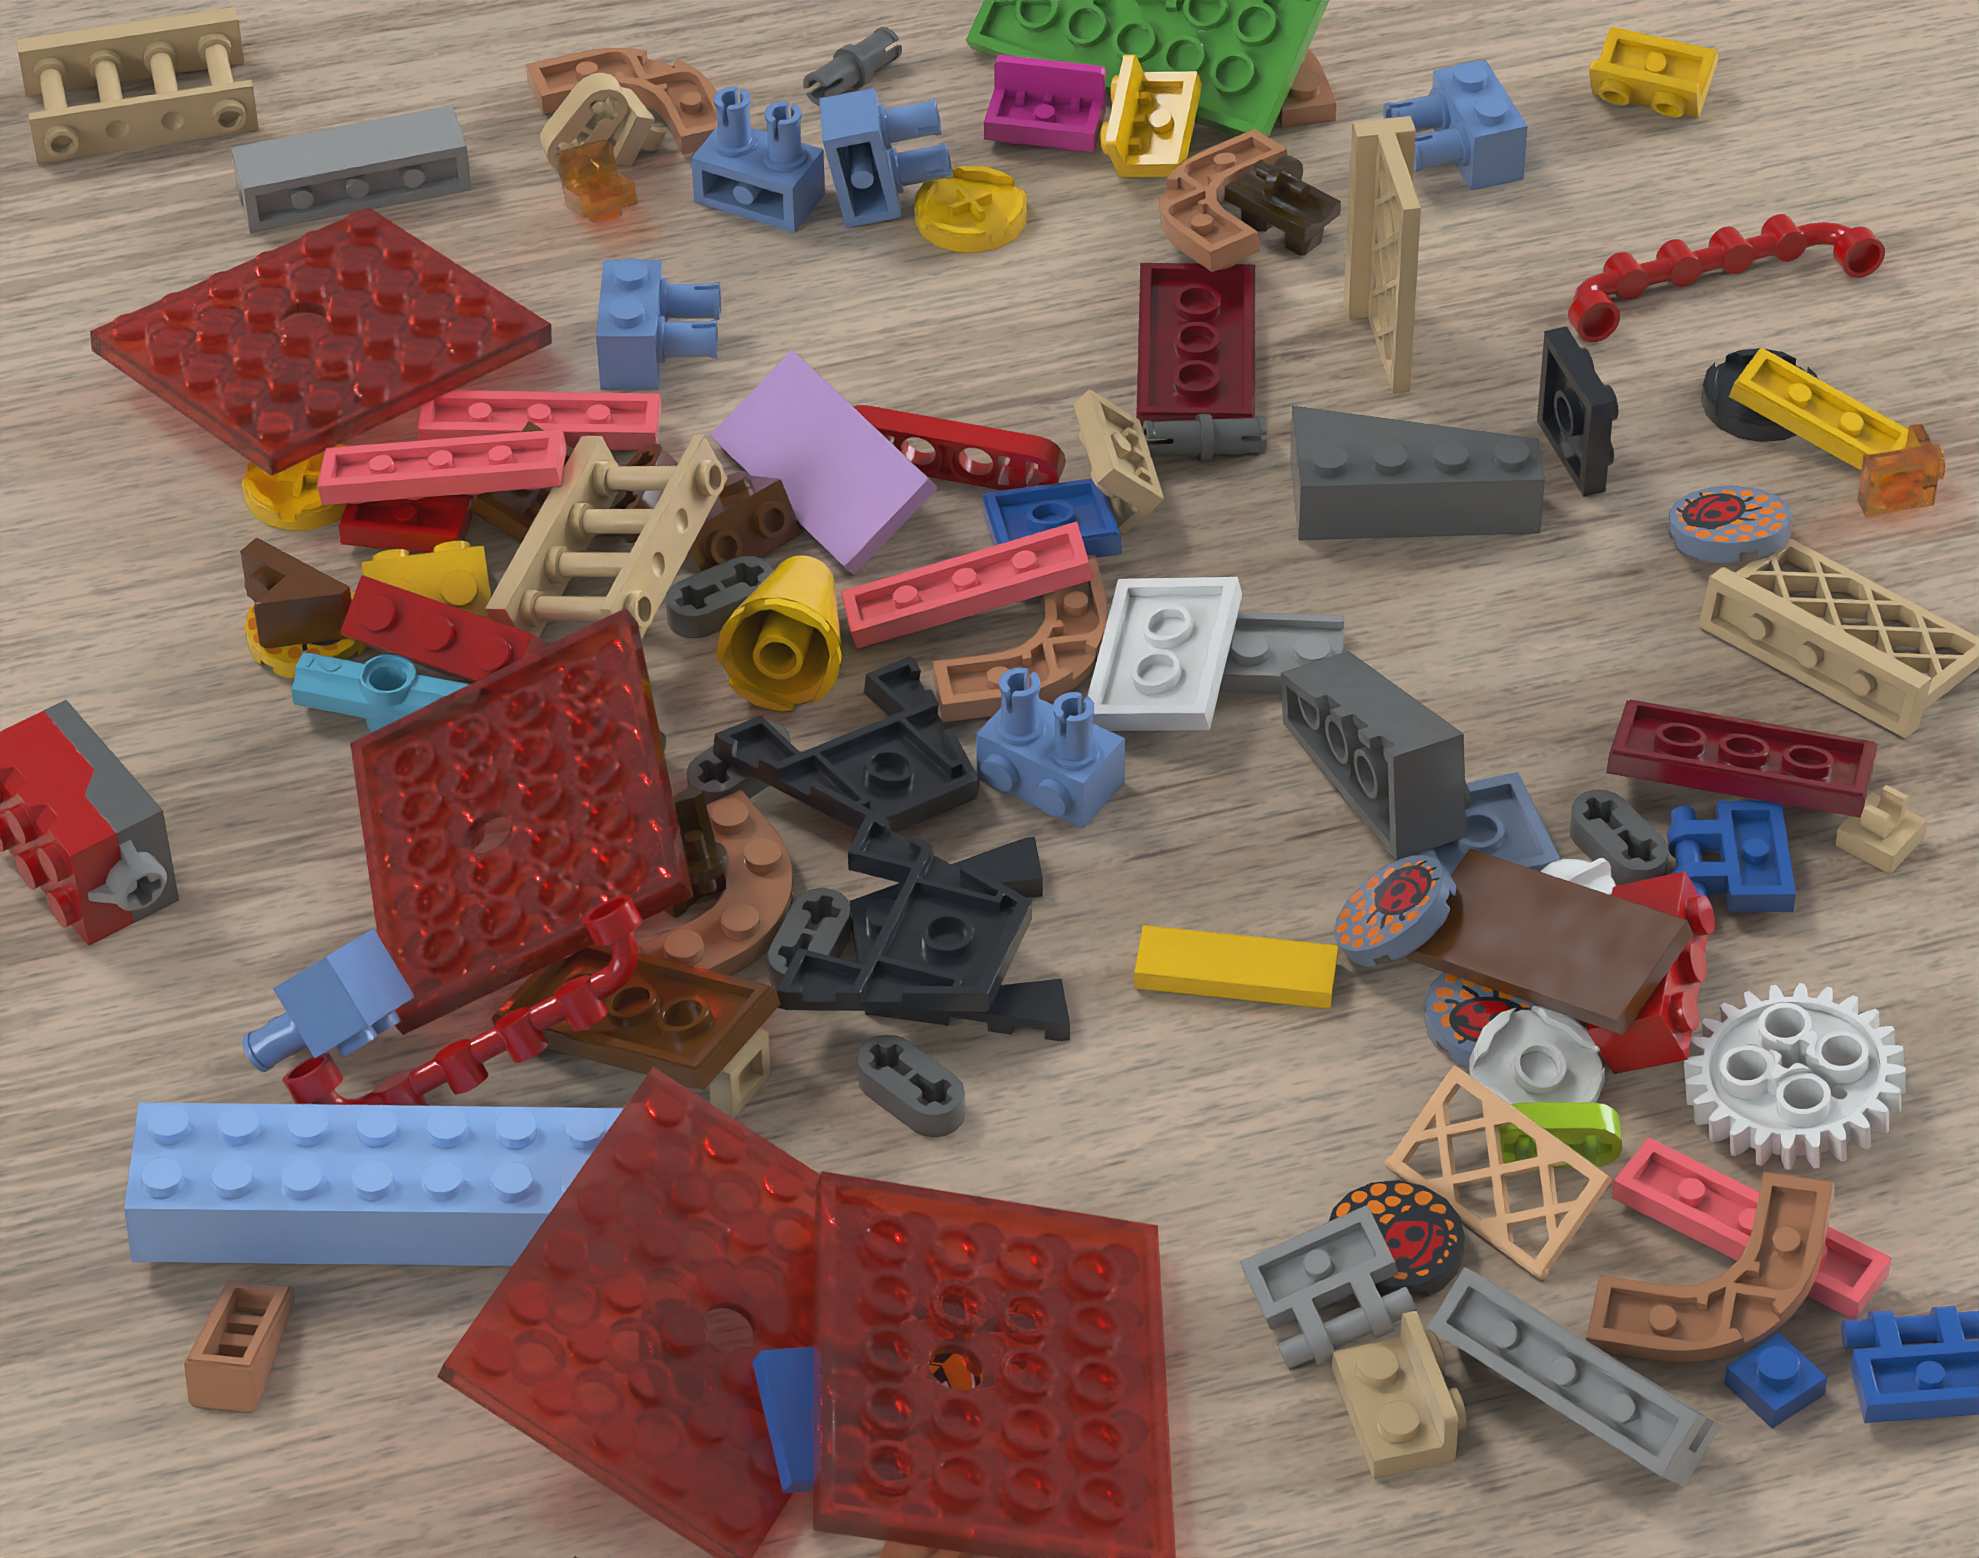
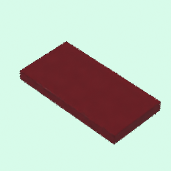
[1136,263,1255,429]
[1606,699,1878,818]

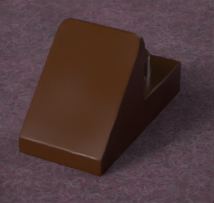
[240,538,352,648]

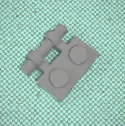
[1240,1205,1417,1369]

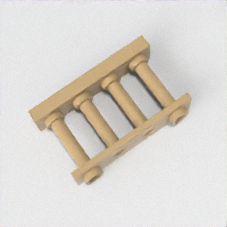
[16,7,259,164]
[485,434,728,653]

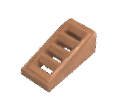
[184,1280,295,1413]

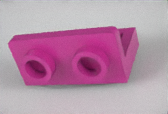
[984,55,1106,152]

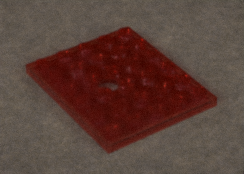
[90,208,552,476]
[350,608,693,1035]
[437,1067,944,1558]
[813,1171,1176,1558]

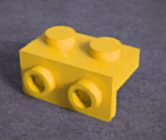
[1589,26,1718,118]
[1101,55,1202,178]
[361,541,491,619]

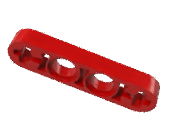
[853,405,1066,491]

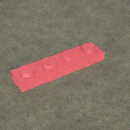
[417,390,661,451]
[317,429,567,505]
[841,522,1094,649]
[1612,1137,1892,1320]

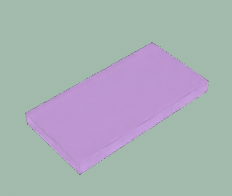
[710,350,938,575]

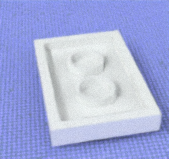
[1088,577,1242,731]

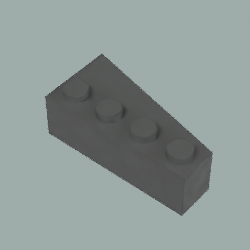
[1290,406,1545,540]
[1281,651,1471,860]

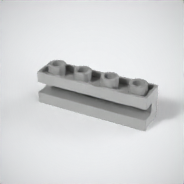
[231,105,472,233]
[1428,1267,1721,1487]

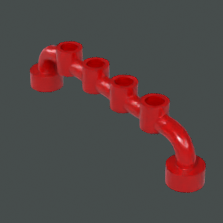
[1568,214,1885,342]
[282,895,643,1106]

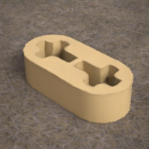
[540,73,628,172]

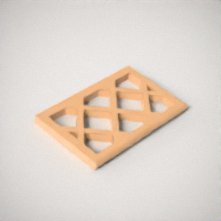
[1385,1065,1613,1280]

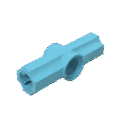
[291,652,489,739]

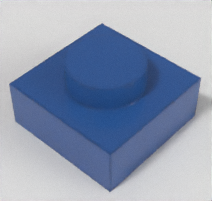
[1724,1333,1828,1429]

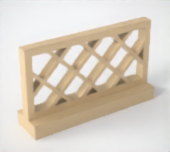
[1344,116,1421,393]
[1698,538,1979,738]

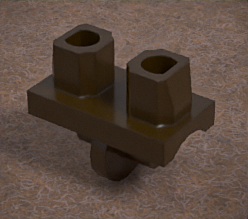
[1224,155,1341,256]
[633,786,729,918]

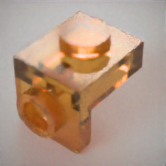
[556,139,638,222]
[1857,424,1945,516]

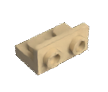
[1073,389,1164,535]
[1332,1311,1467,1479]

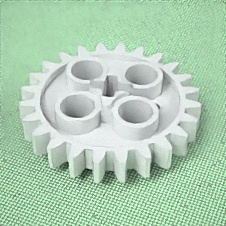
[1684,983,1906,1170]

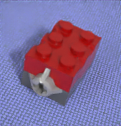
[0,700,179,946]

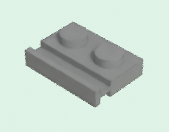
[1219,612,1344,694]

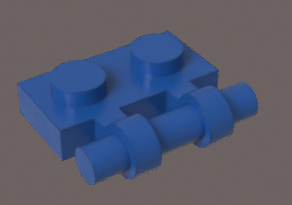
[1666,800,1796,913]
[1841,1306,1979,1423]

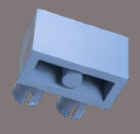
[1383,60,1528,191]
[691,86,825,233]
[819,88,953,228]
[596,258,721,390]
[976,668,1125,828]
[242,928,415,1072]

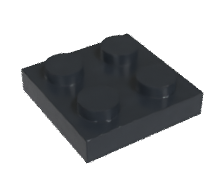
[1537,326,1619,497]

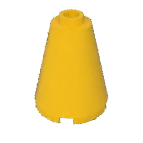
[716,556,842,712]

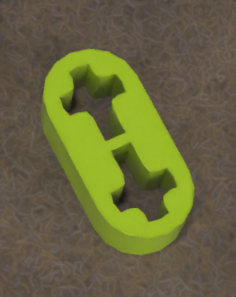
[1499,1102,1623,1168]

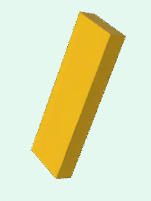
[1729,347,1917,484]
[1134,925,1339,1009]

